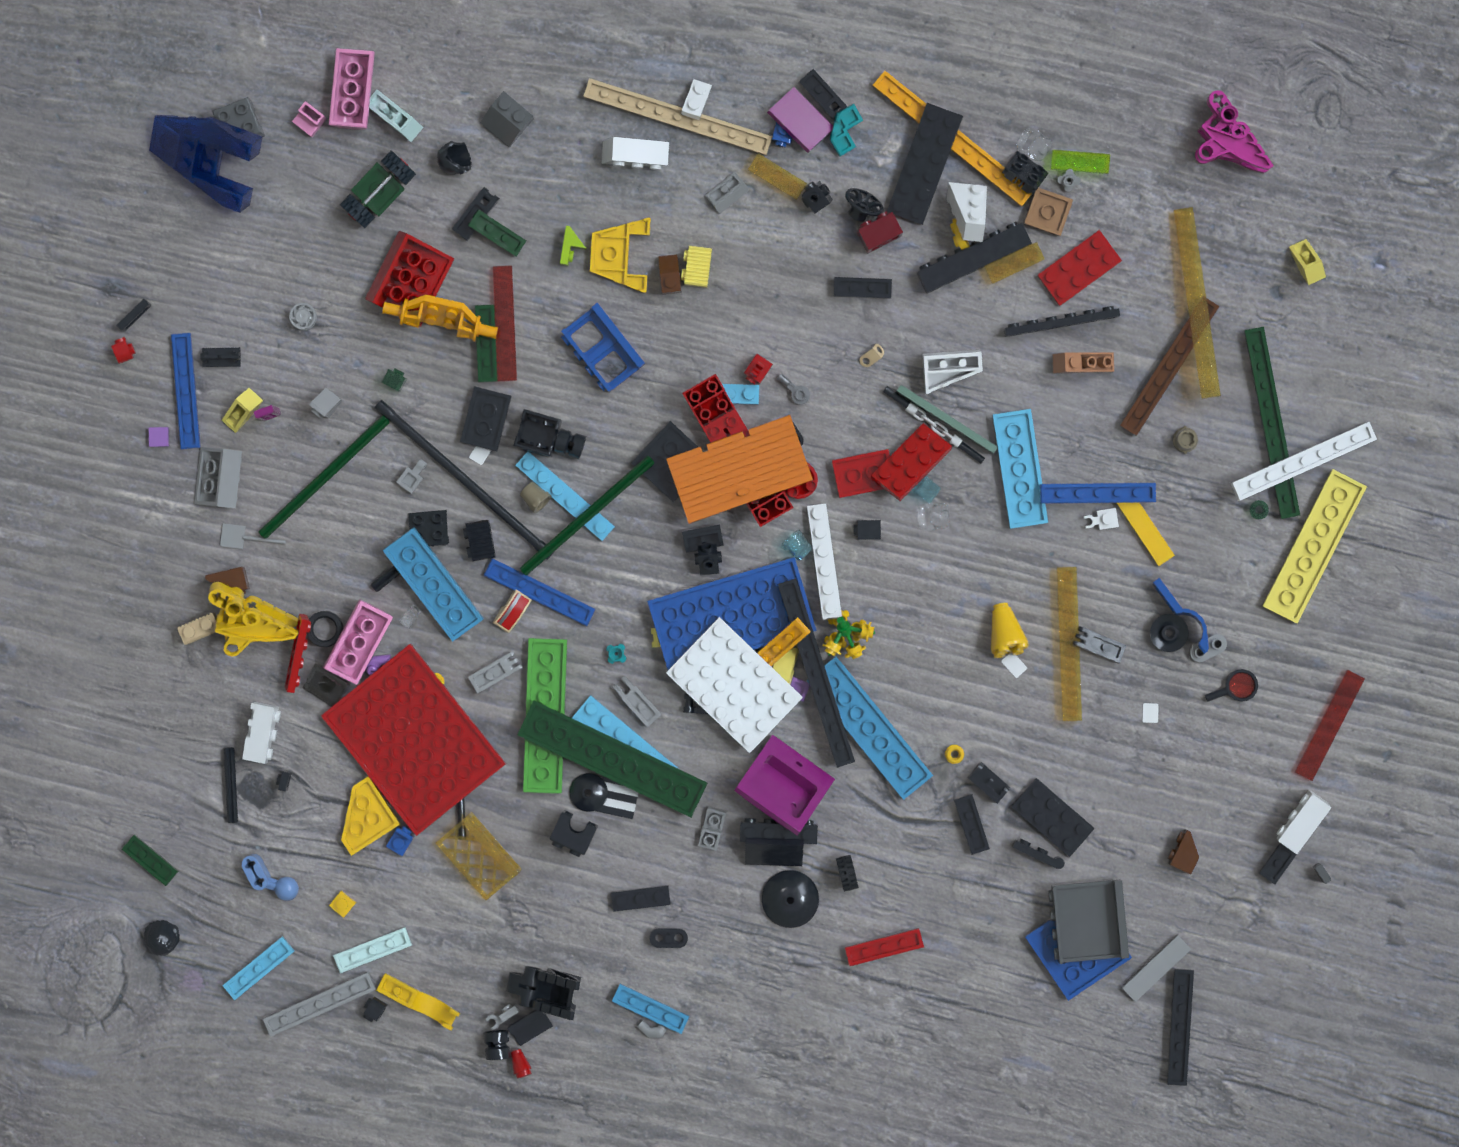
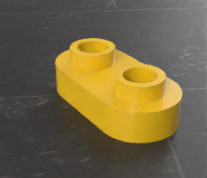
[950,218,969,250]

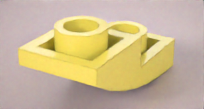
[773,648,799,684]

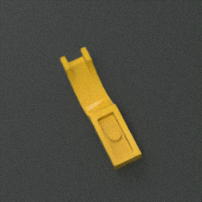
[376,973,460,1031]

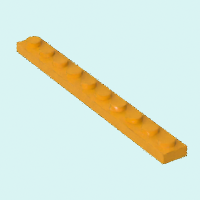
[873,71,1032,207]

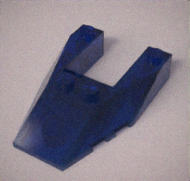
[149,115,263,213]

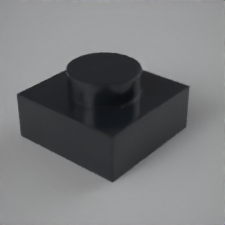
[276,770,292,792]

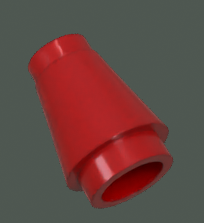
[510,1049,532,1079]

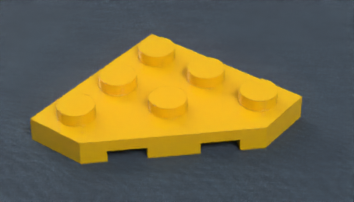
[341,776,400,856]

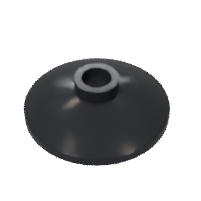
[1150,614,1189,652]
[570,773,608,812]

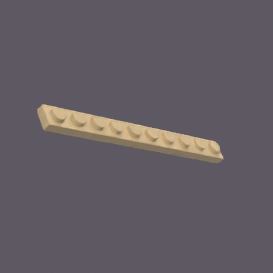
[583,78,772,155]

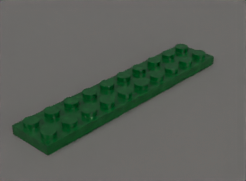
[517,700,708,818]

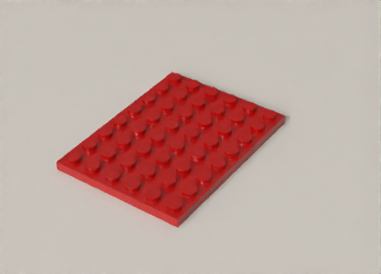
[321,644,507,836]

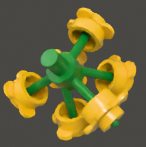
[822,610,875,659]

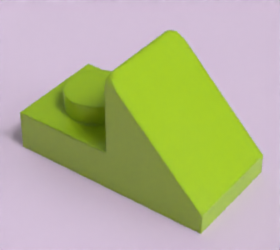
[560,226,587,266]

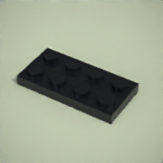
[1011,778,1095,857]

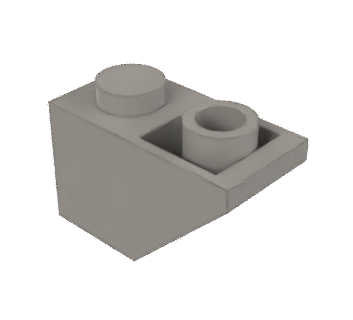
[309,388,343,419]

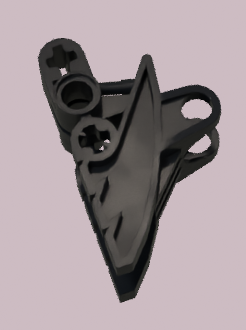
[506,966,581,1020]

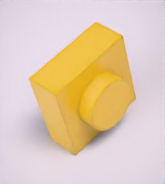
[329,891,357,918]

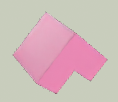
[292,101,327,138]

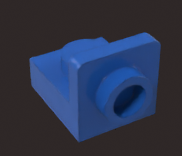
[772,122,792,148]
[386,826,415,856]

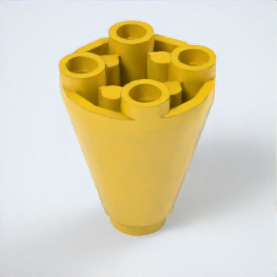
[991,603,1029,658]

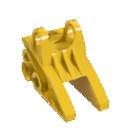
[208,582,298,657]

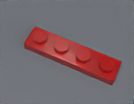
[285,614,311,693]
[845,928,924,966]

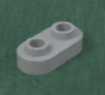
[1190,634,1227,662]

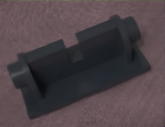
[200,347,241,367]

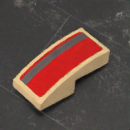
[493,590,532,633]

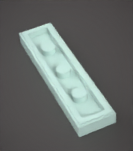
[333,927,412,973]

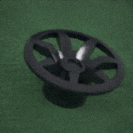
[845,188,884,222]

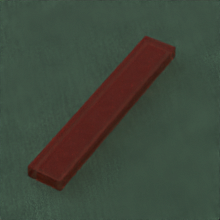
[493,265,517,382]
[1295,670,1365,781]

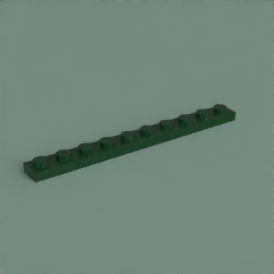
[1244,327,1300,519]

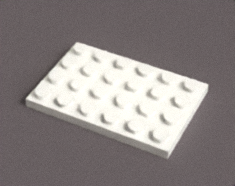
[666,617,803,753]

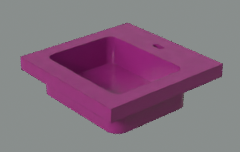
[734,735,835,835]

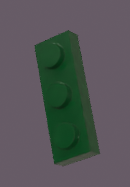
[468,209,526,257]
[122,834,179,886]

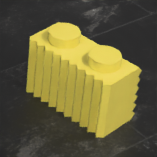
[681,246,712,288]

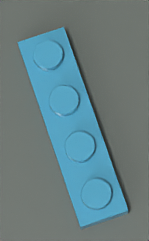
[222,936,295,1000]

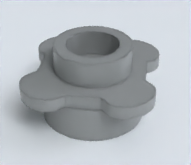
[1057,169,1081,192]

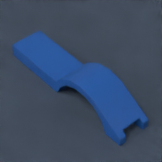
[1152,578,1209,654]

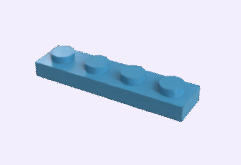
[612,983,690,1034]

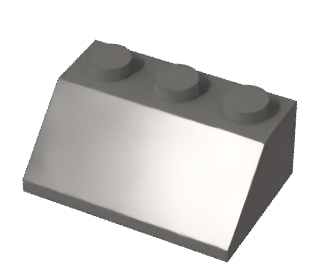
[194,447,242,509]

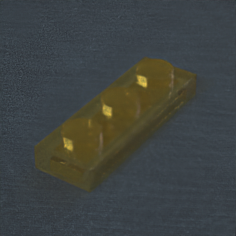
[748,153,807,200]
[984,242,1045,284]

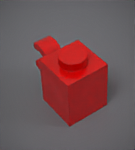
[744,354,773,385]

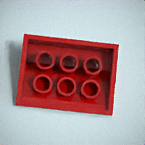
[365,231,455,327]

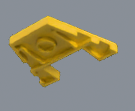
[590,218,651,293]

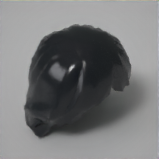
[437,141,472,175]
[144,920,180,956]

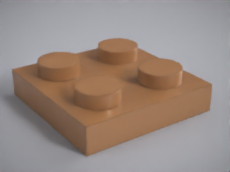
[1024,187,1073,236]

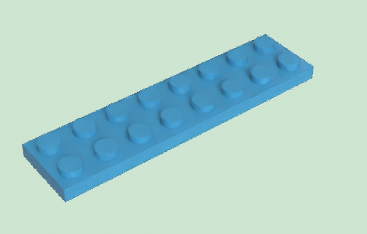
[806,656,933,800]

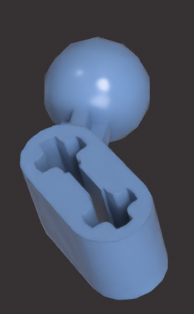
[242,854,299,901]

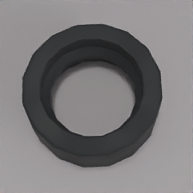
[306,611,343,647]

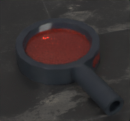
[1205,669,1258,702]

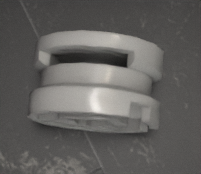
[289,303,317,331]

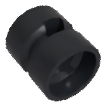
[553,428,587,460]
[484,1030,511,1060]

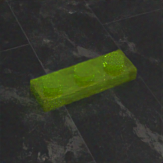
[1051,150,1110,174]

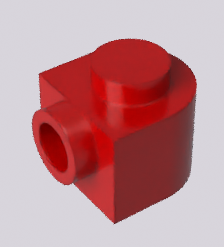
[111,337,136,364]

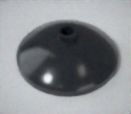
[762,870,819,928]

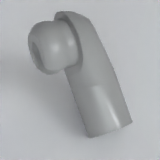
[637,1020,666,1038]

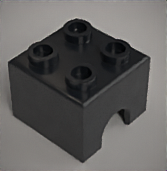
[513,409,562,458]
[550,810,598,857]

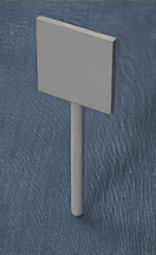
[220,523,286,549]

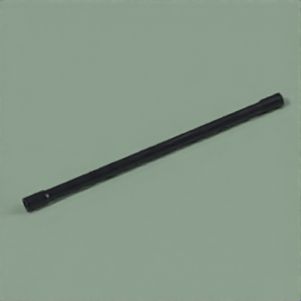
[375,400,555,560]

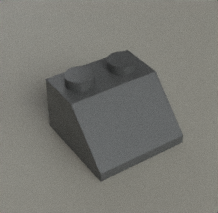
[480,91,534,148]

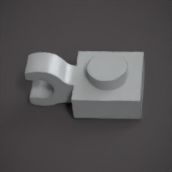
[397,459,427,494]
[485,1003,520,1030]

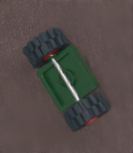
[340,150,416,228]

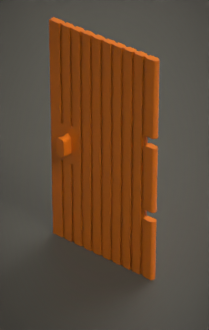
[666,415,813,524]

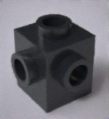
[802,181,833,214]
[694,544,722,575]

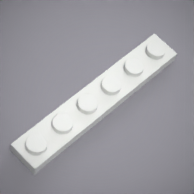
[807,504,842,620]

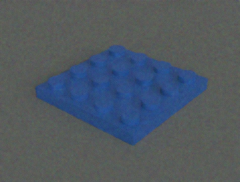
[1025,919,1132,1001]

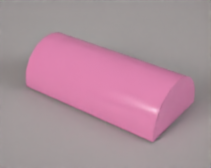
[329,48,375,130]
[323,599,393,685]

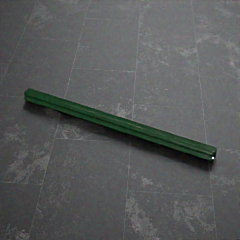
[259,416,389,539]
[520,456,654,576]

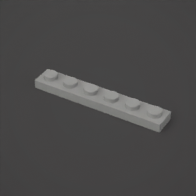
[263,972,376,1037]

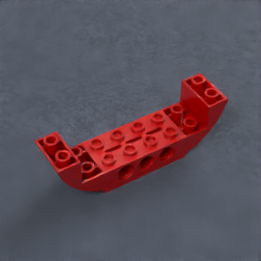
[682,374,794,527]

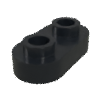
[649,928,688,948]

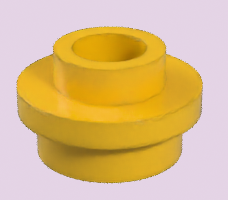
[945,745,964,764]

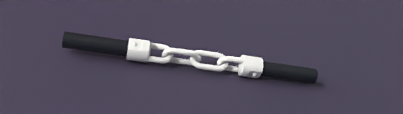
[883,386,985,464]

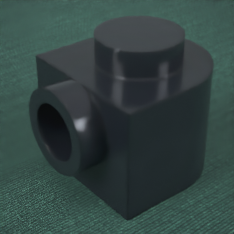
[363,997,388,1022]

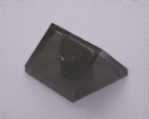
[303,663,351,707]

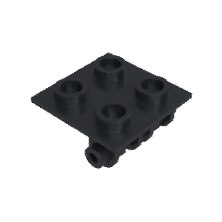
[1002,151,1049,195]
[408,510,449,547]

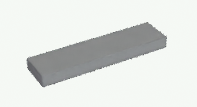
[1122,935,1191,1002]

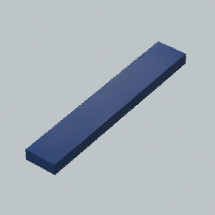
[171,333,201,449]
[1040,483,1156,504]
[484,558,596,626]

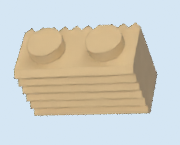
[178,612,217,645]

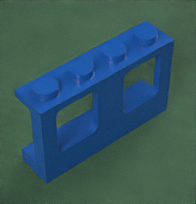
[561,303,645,393]

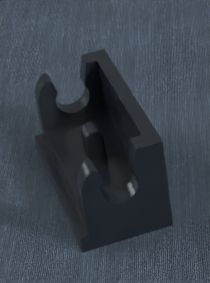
[682,525,724,553]
[967,762,1010,804]

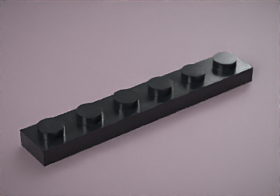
[1004,306,1120,337]
[1167,968,1194,1086]

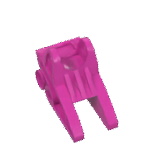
[1195,90,1274,174]

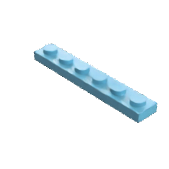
[515,451,615,541]

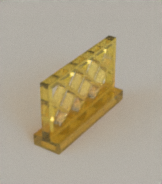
[436,812,522,900]

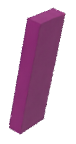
[253,405,281,421]

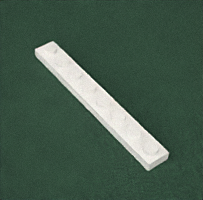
[1231,422,1377,501]

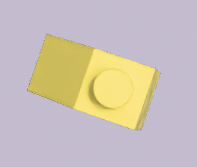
[1289,239,1326,285]
[222,388,263,433]

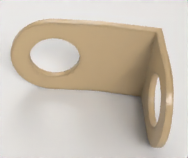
[860,344,884,367]

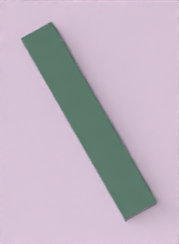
[896,385,997,454]

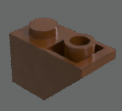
[1167,829,1199,875]

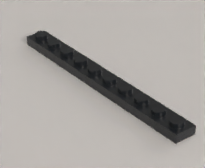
[777,578,855,768]

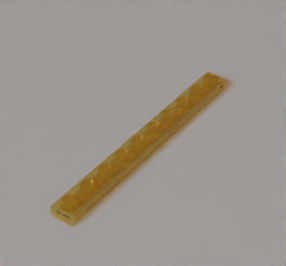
[1174,207,1221,399]

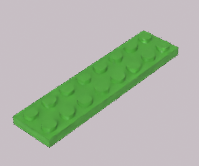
[523,638,567,793]

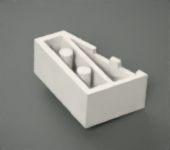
[922,350,983,394]

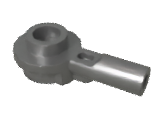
[777,373,810,405]

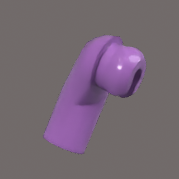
[366,654,391,676]

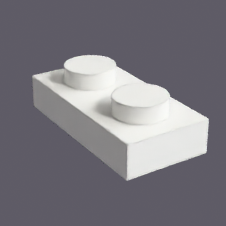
[681,79,712,120]

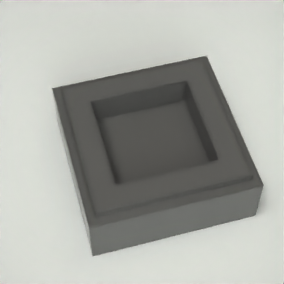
[1312,863,1331,884]

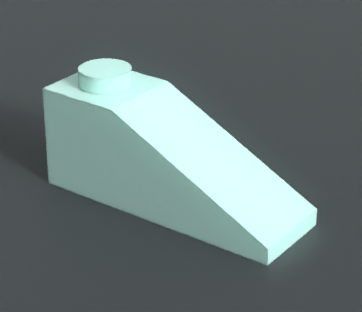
[369,90,423,142]

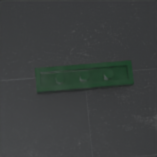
[475,305,498,383]

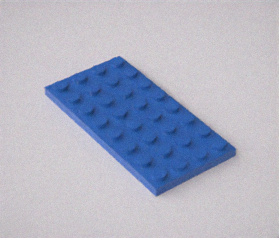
[647,557,817,670]

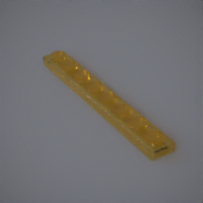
[1057,567,1082,721]

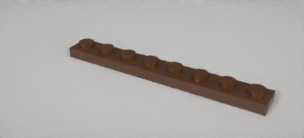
[1120,296,1220,437]

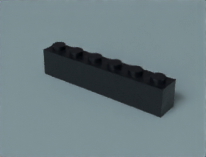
[917,222,1032,294]

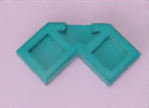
[829,103,863,157]

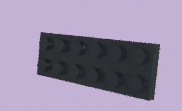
[887,103,963,225]

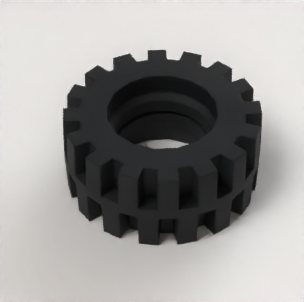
[836,855,859,892]

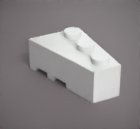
[602,137,669,170]
[946,182,987,242]
[242,702,281,764]
[1276,790,1331,854]

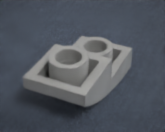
[698,806,727,851]

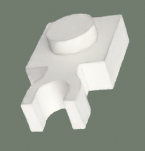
[1083,508,1119,530]

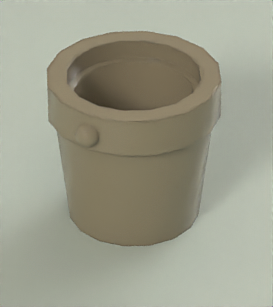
[1172,426,1198,454]
[520,482,552,513]

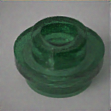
[1249,500,1269,520]

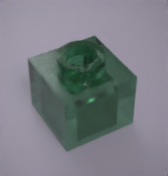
[381,368,407,392]

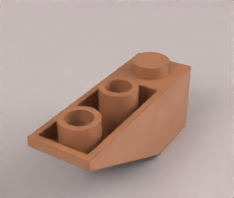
[1052,352,1114,373]

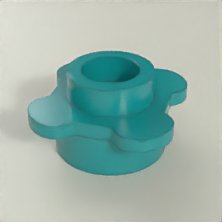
[606,644,627,664]

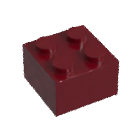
[857,211,903,254]

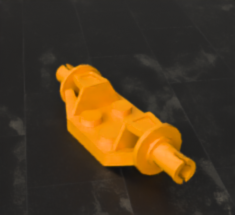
[382,295,498,342]

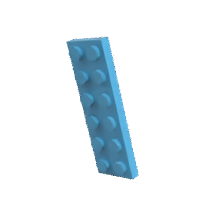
[383,527,484,642]

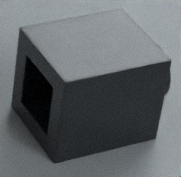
[853,520,881,540]

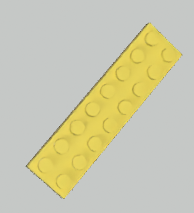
[1262,469,1367,624]

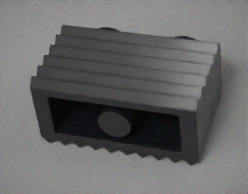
[463,520,496,562]

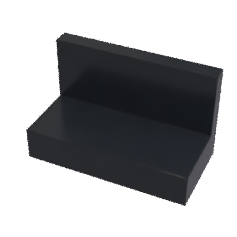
[507,1010,553,1046]

